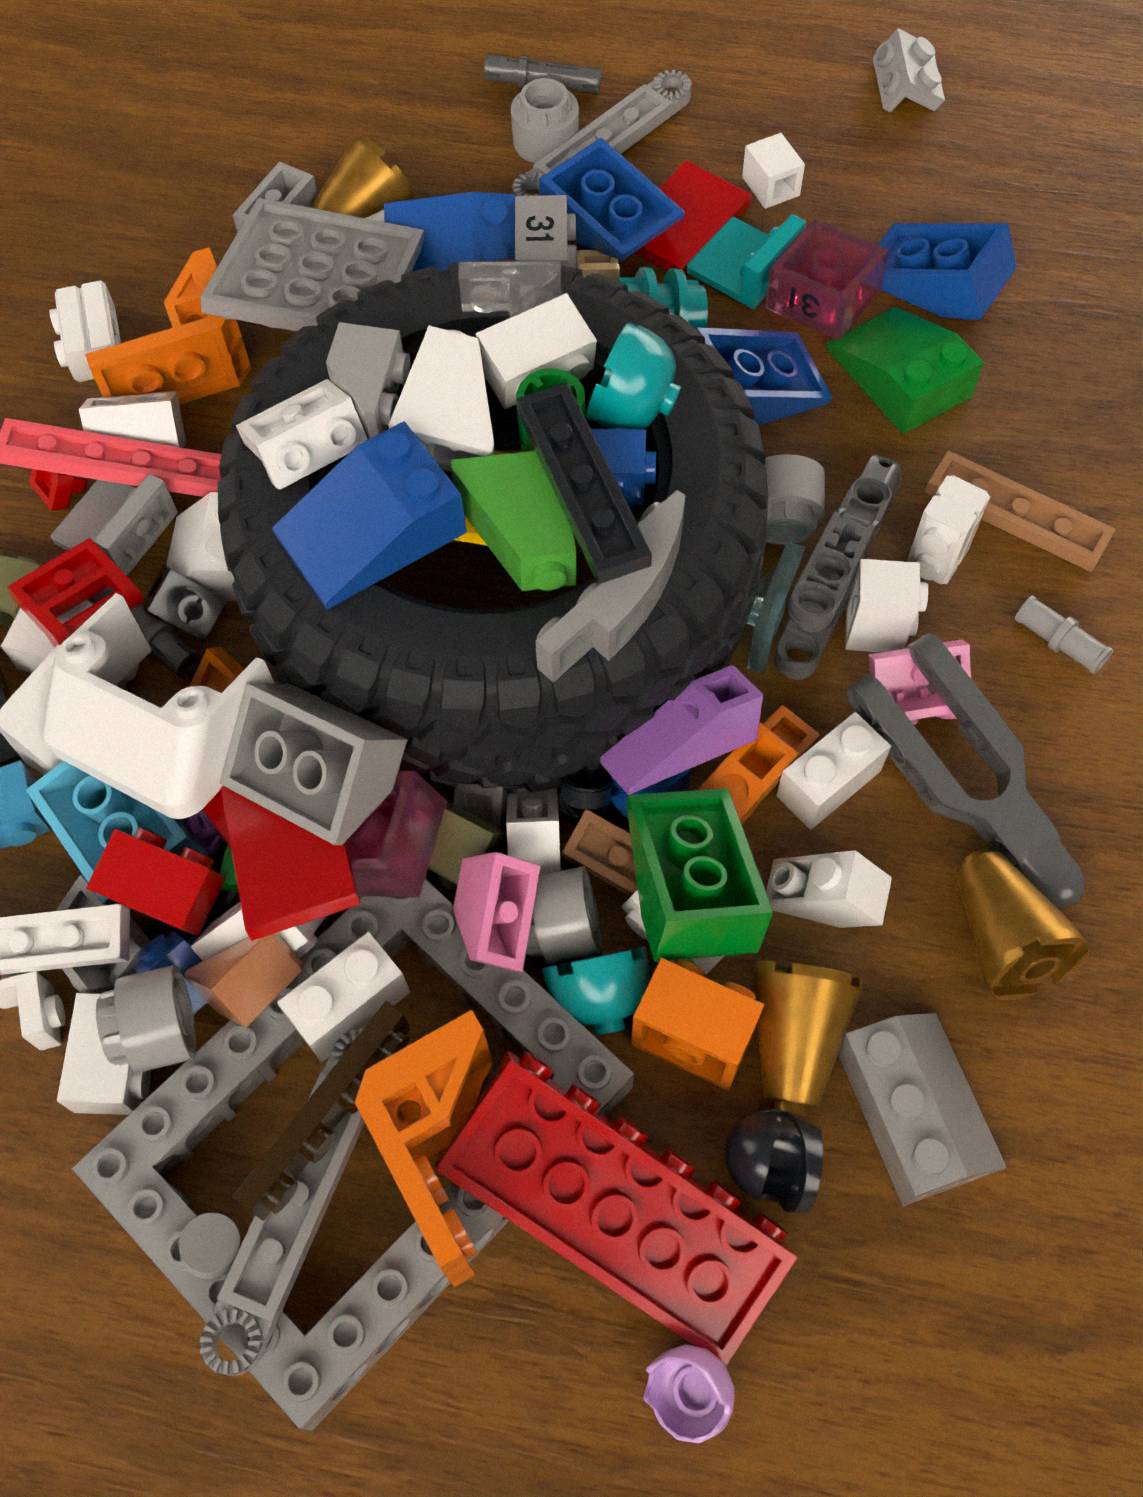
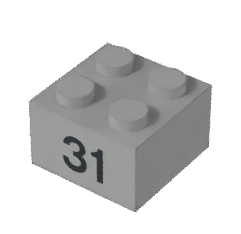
[515,195,577,268]

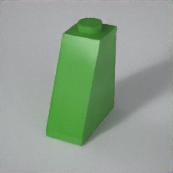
[451,451,576,591]

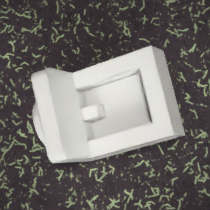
[0,971,66,1051]

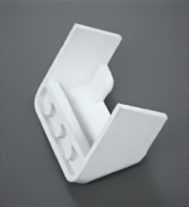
[43,593,275,819]

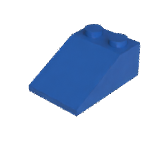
[539,138,685,261]
[384,192,515,272]
[857,223,1017,320]
[696,327,833,426]
[272,421,467,610]

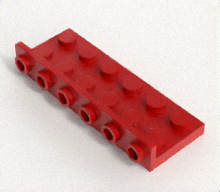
[435,1051,798,1366]

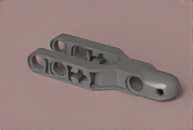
[774,454,902,679]
[846,633,1086,909]

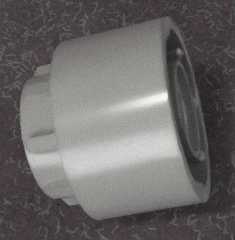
[511,78,579,163]
[764,454,825,544]
[526,866,602,965]
[96,965,197,1073]

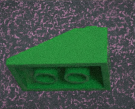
[826,307,984,435]
[626,789,773,962]

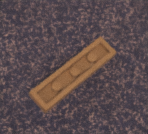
[925,450,1116,572]

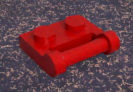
[7,538,143,648]

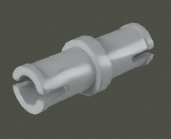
[1015,595,1113,674]

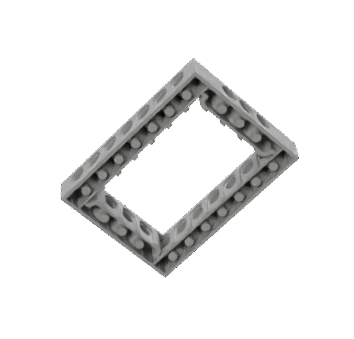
[72,858,634,1431]

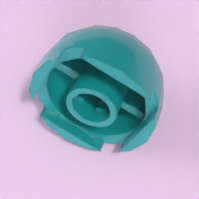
[586,322,681,429]
[542,947,651,1035]

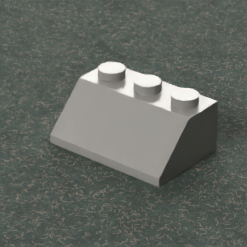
[219,683,407,846]
[838,1013,1007,1206]

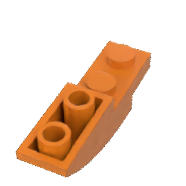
[698,704,820,825]

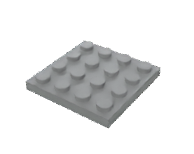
[200,198,424,331]

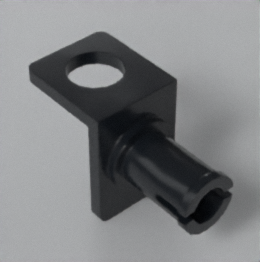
[141,565,226,639]

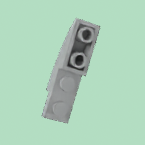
[535,490,685,682]

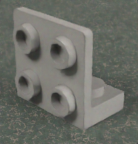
[50,474,178,576]

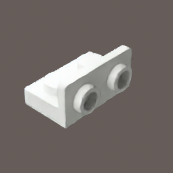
[236,379,368,489]

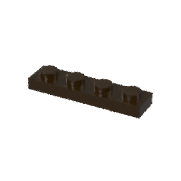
[232,1001,411,1221]

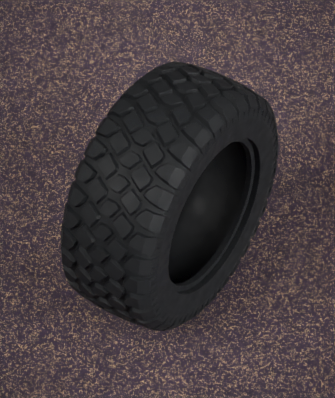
[217,259,768,793]

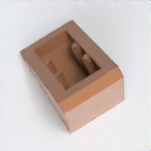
[183,933,304,1028]

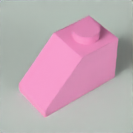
[453,852,540,972]

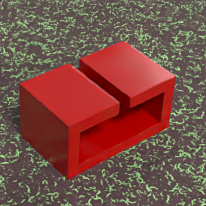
[86,827,226,936]

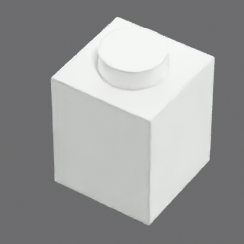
[742,133,805,209]

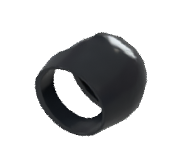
[725,1108,823,1213]

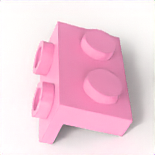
[868,639,971,725]

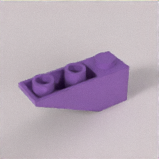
[600,665,763,795]

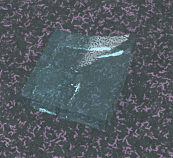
[747,541,806,674]

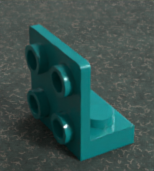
[687,214,806,310]

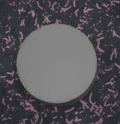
[179,1213,240,1279]

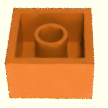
[631,957,765,1091]

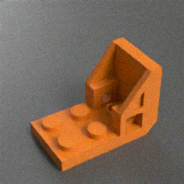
[85,247,252,405]
[355,1010,494,1288]

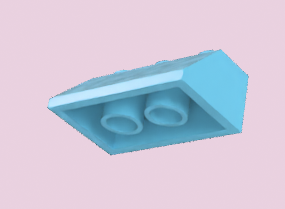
[26,761,209,905]

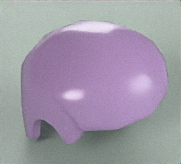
[643,1344,735,1443]

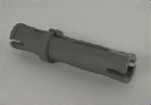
[484,54,602,94]
[88,586,202,678]

